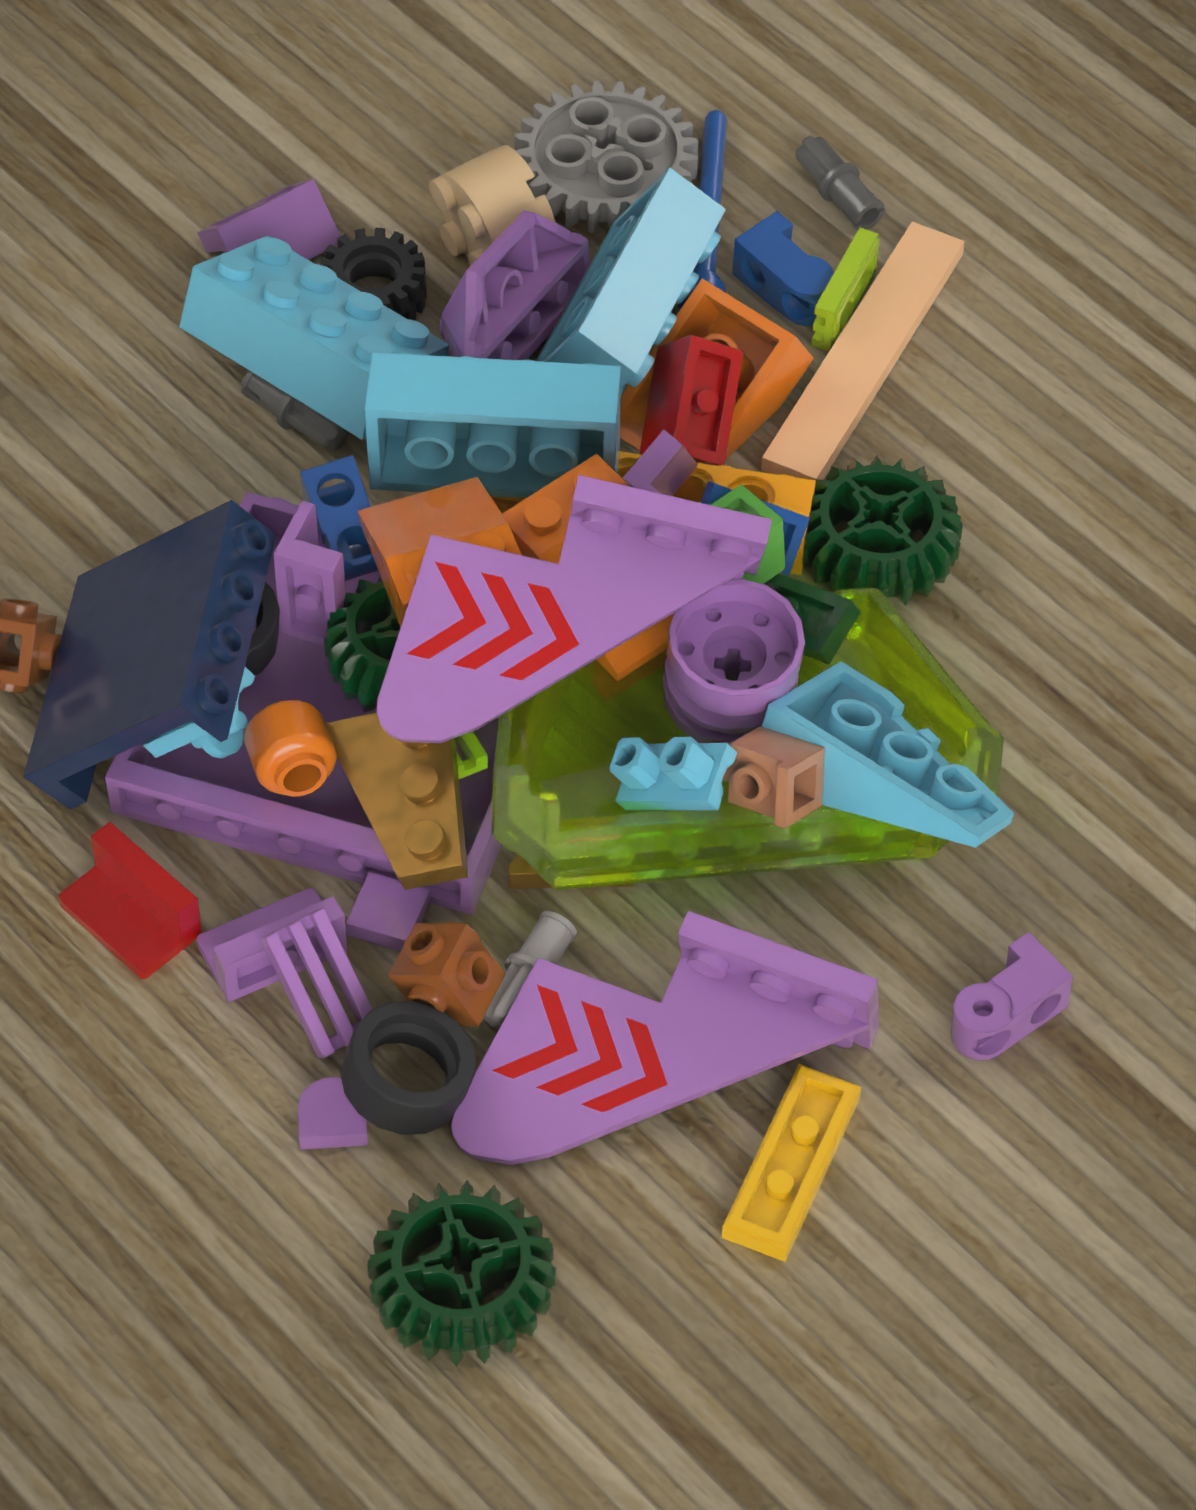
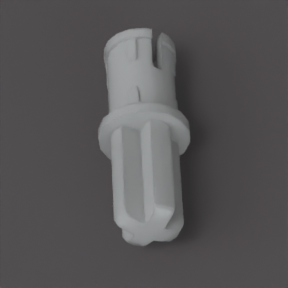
[483,911,577,1032]

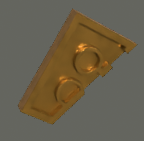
[326,712,468,890]

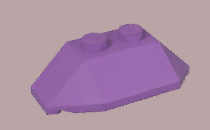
[440,210,590,360]

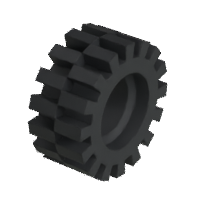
[320,227,427,321]

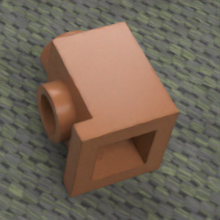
[722,726,825,829]

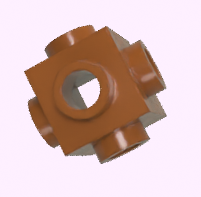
[0,598,62,692]
[388,922,506,1026]

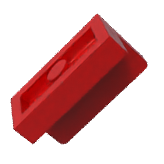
[639,335,744,466]
[58,822,202,979]

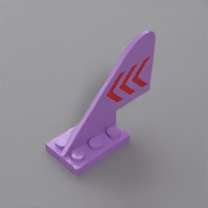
[377,475,772,743]
[451,911,880,1165]

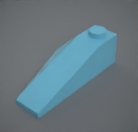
[762,661,1014,848]

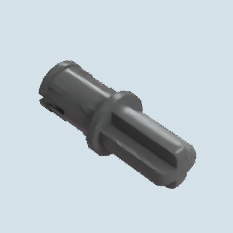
[795,136,885,230]
[241,371,349,451]

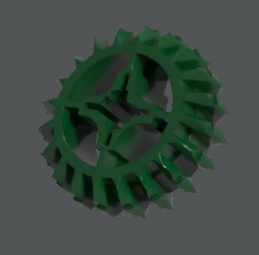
[803,455,963,609]
[324,576,400,713]
[367,1180,556,1367]

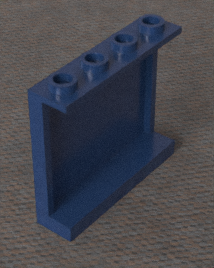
[23,500,277,809]

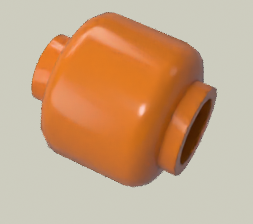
[244,700,337,797]

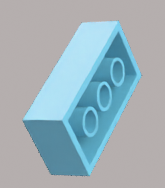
[536,167,726,395]
[179,236,450,440]
[364,352,621,498]

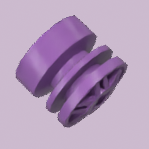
[662,579,805,745]

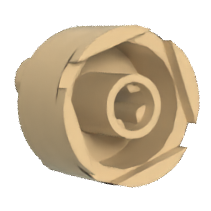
[429,145,555,266]

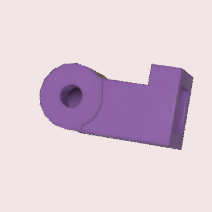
[951,932,1073,1060]

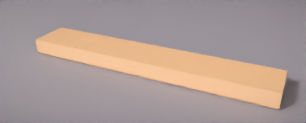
[761,222,965,480]

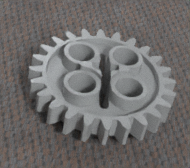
[514,81,698,233]

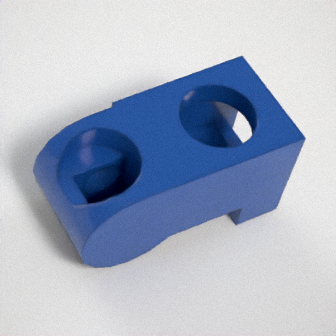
[732,211,834,326]
[300,455,378,581]

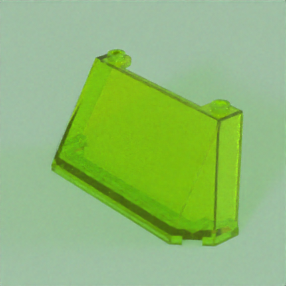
[491,588,1004,890]

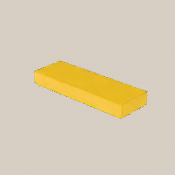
[722,1064,861,1262]

